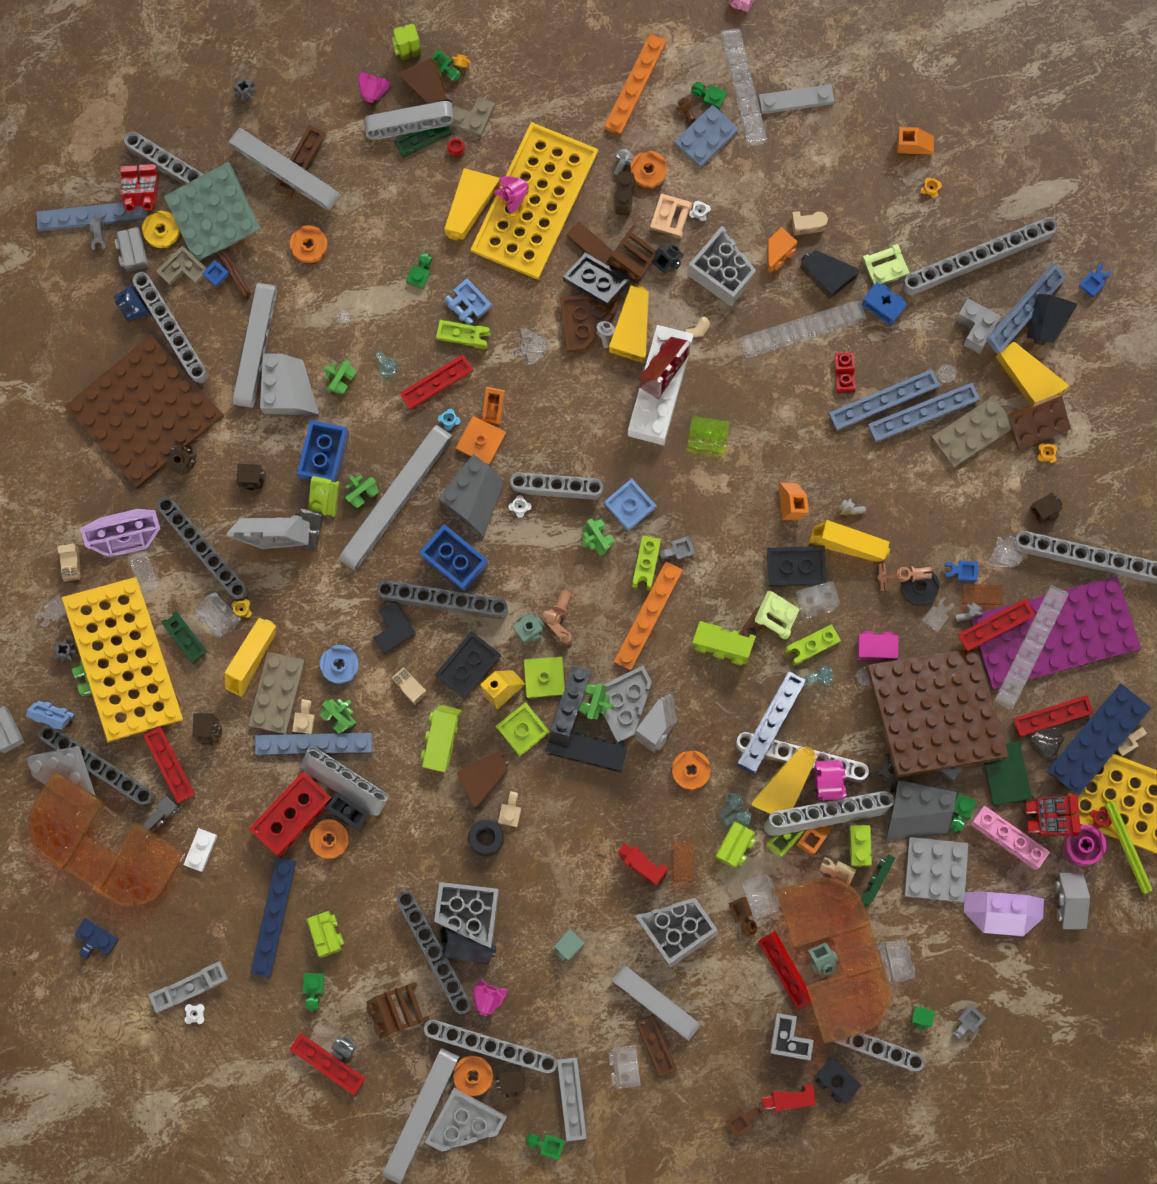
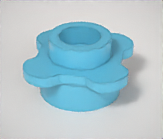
[438,409,460,431]

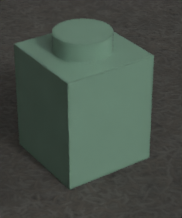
[554,929,585,961]

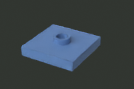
[603,478,657,532]

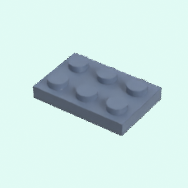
[674,105,739,168]

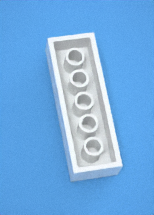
[628,325,694,445]

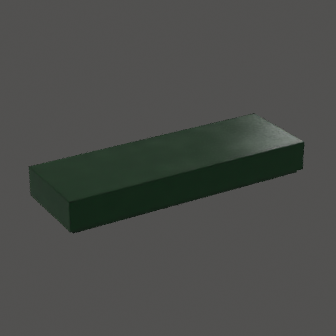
[394,126,452,158]

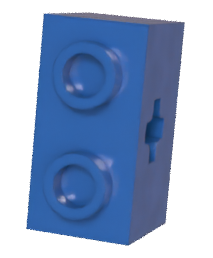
[862,282,907,327]

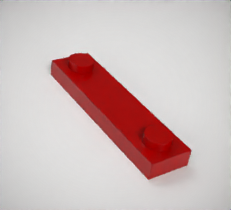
[399,355,474,410]
[957,599,1036,652]
[1012,695,1094,738]
[143,726,196,804]
[758,931,815,1011]
[289,1033,367,1095]

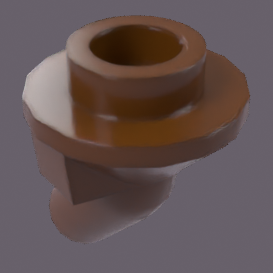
[676,97,696,123]

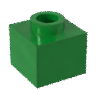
[910,1006,935,1030]

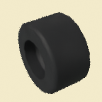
[468,820,504,856]

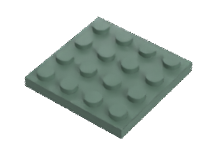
[164,162,261,262]

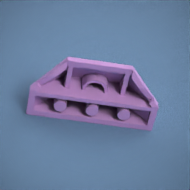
[80,509,160,557]
[963,892,1044,936]

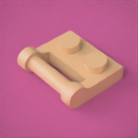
[650,194,693,239]

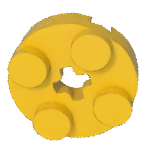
[142,211,180,249]

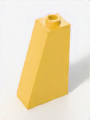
[445,168,500,240]
[609,286,649,364]
[996,342,1069,405]
[809,520,890,562]
[225,618,276,697]
[481,670,526,710]
[751,747,817,814]

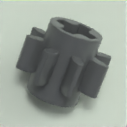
[233,77,256,102]
[52,639,78,664]
[331,1035,356,1060]

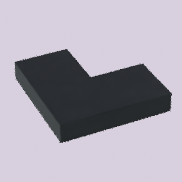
[373,602,416,655]

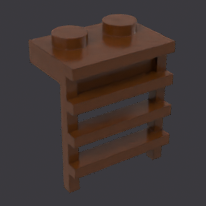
[607,225,661,283]
[366,982,430,1039]

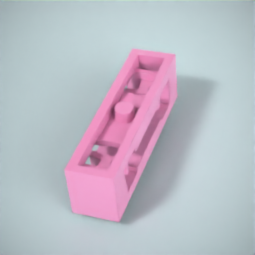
[970,806,1050,870]

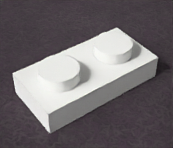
[183,828,217,872]

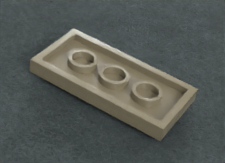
[931,396,1011,469]
[248,651,305,735]

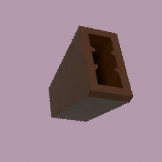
[399,58,452,104]
[457,751,509,810]

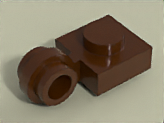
[728,896,758,936]

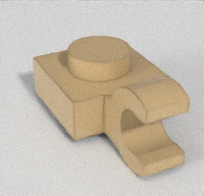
[292,699,315,734]
[1117,727,1147,757]
[498,791,521,827]
[819,857,856,888]

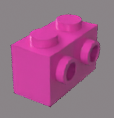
[857,631,898,661]

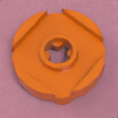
[631,151,667,189]
[290,225,328,263]
[672,751,711,791]
[309,819,349,859]
[453,1056,493,1096]

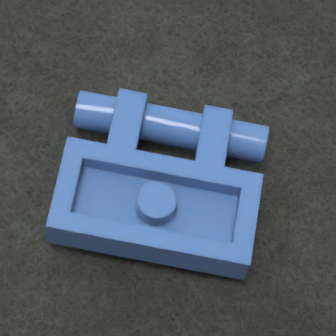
[444,279,492,325]
[26,701,75,730]

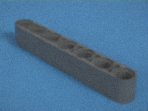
[157,496,248,601]
[377,580,508,619]
[39,725,155,807]
[397,891,472,1015]

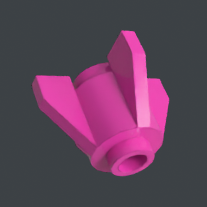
[357,71,390,103]
[494,176,529,213]
[473,979,508,1016]

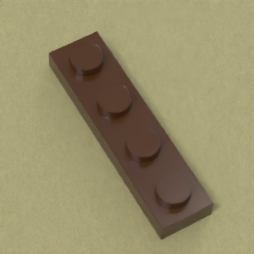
[275,125,326,197]

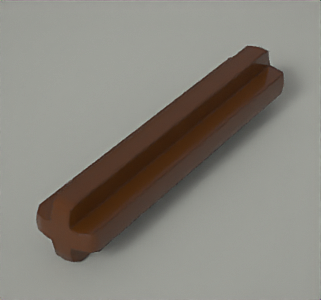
[217,249,251,298]

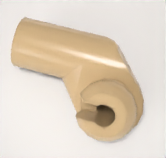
[685,317,710,337]

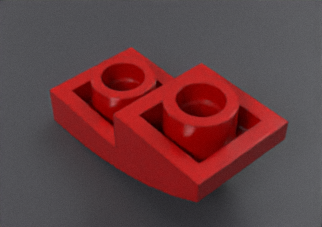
[835,352,856,393]

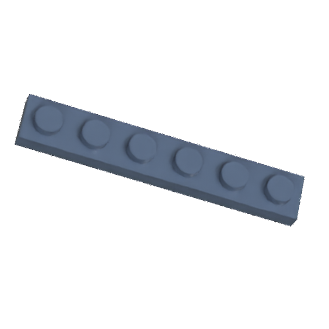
[36,203,149,232]
[986,264,1066,353]
[828,369,940,431]
[868,383,980,443]
[255,733,372,756]

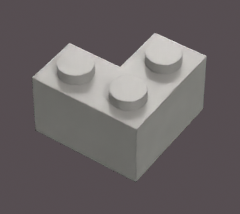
[956,299,1001,354]
[1055,872,1090,929]
[769,1013,814,1061]

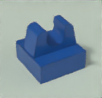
[202,260,229,287]

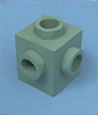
[513,613,544,645]
[808,942,839,979]

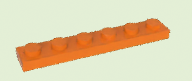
[604,33,667,136]
[614,562,683,671]

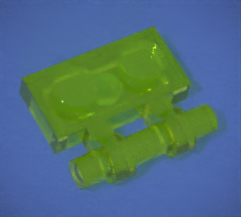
[688,416,730,453]

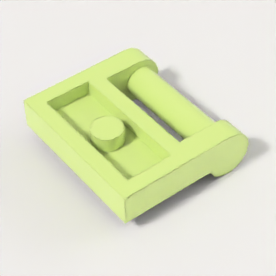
[862,244,910,286]
[755,591,800,640]

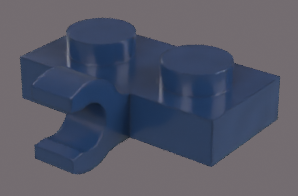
[74,918,119,959]

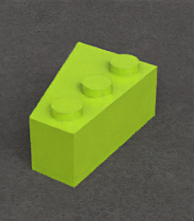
[692,621,756,666]
[420,705,462,772]

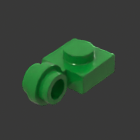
[431,49,461,82]
[691,82,727,110]
[406,253,433,290]
[950,793,977,832]
[303,973,324,1012]
[525,1133,565,1160]

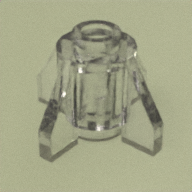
[513,328,548,365]
[986,534,1023,568]

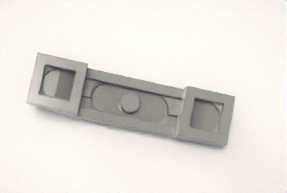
[149,961,228,1013]

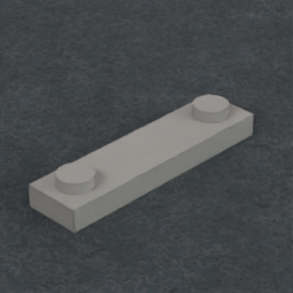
[759,84,834,114]
[557,1057,587,1141]

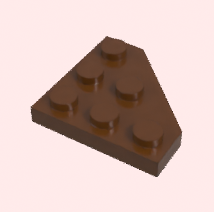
[560,294,618,353]

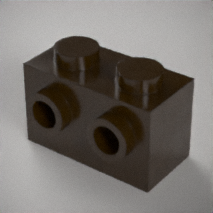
[192,713,222,746]

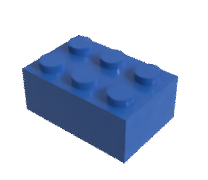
[297,420,349,482]
[419,524,489,593]

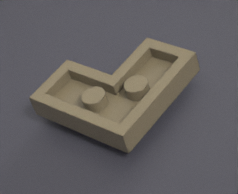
[450,97,495,137]
[156,246,207,285]

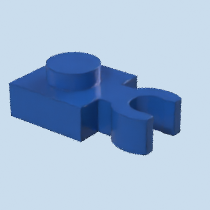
[1078,264,1112,298]
[944,560,978,582]

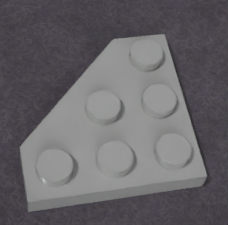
[601,666,652,742]
[26,746,97,806]
[425,1088,507,1152]

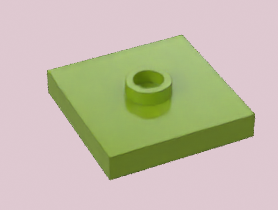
[524,657,565,699]
[495,702,550,757]

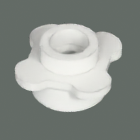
[689,201,711,222]
[509,495,531,518]
[185,1004,205,1024]

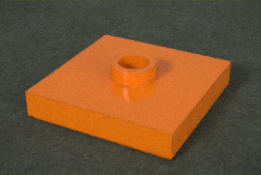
[456,416,507,466]

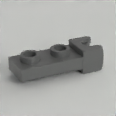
[131,796,180,845]

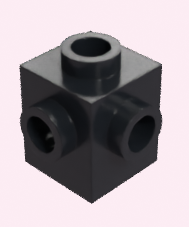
[651,243,684,274]

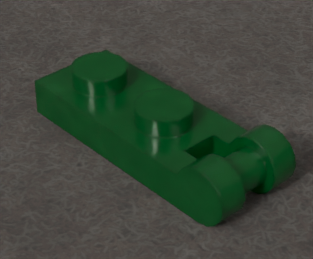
[161,611,208,664]
[860,854,895,906]

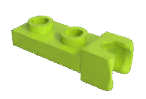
[436,320,491,349]
[632,535,661,591]
[785,624,841,666]

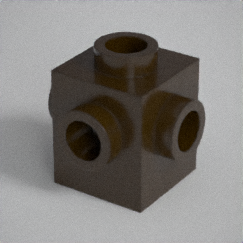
[165,444,198,475]

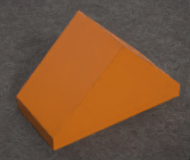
[482,387,506,425]

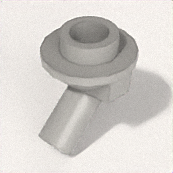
[614,149,634,175]
[596,321,615,348]
[838,498,866,516]
[956,602,983,622]

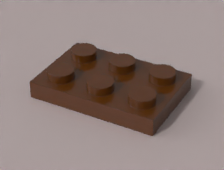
[1007,393,1071,451]

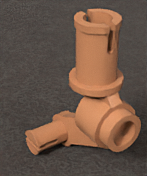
[877,563,932,591]
[542,590,573,646]

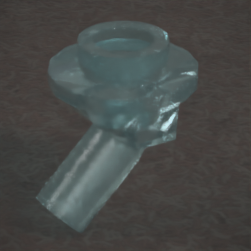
[375,351,398,376]
[805,665,834,684]
[719,793,744,818]
[724,809,752,827]

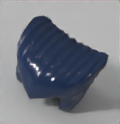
[114,285,151,322]

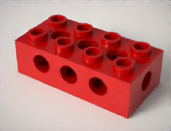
[249,772,332,858]

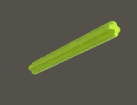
[1105,801,1152,894]

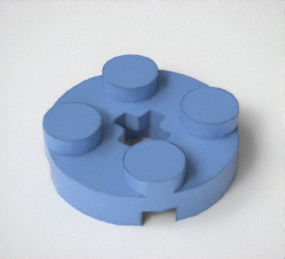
[320,645,359,684]

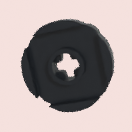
[901,567,940,606]

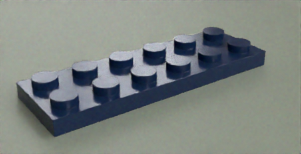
[1046,683,1151,795]

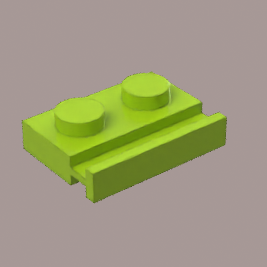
[308,476,340,517]

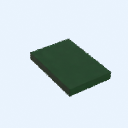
[984,741,1032,806]

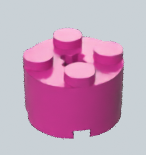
[814,760,846,801]
[1062,825,1106,867]

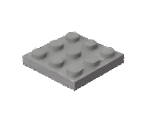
[904,837,969,903]

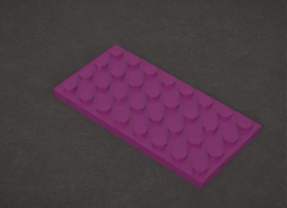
[970,576,1141,690]

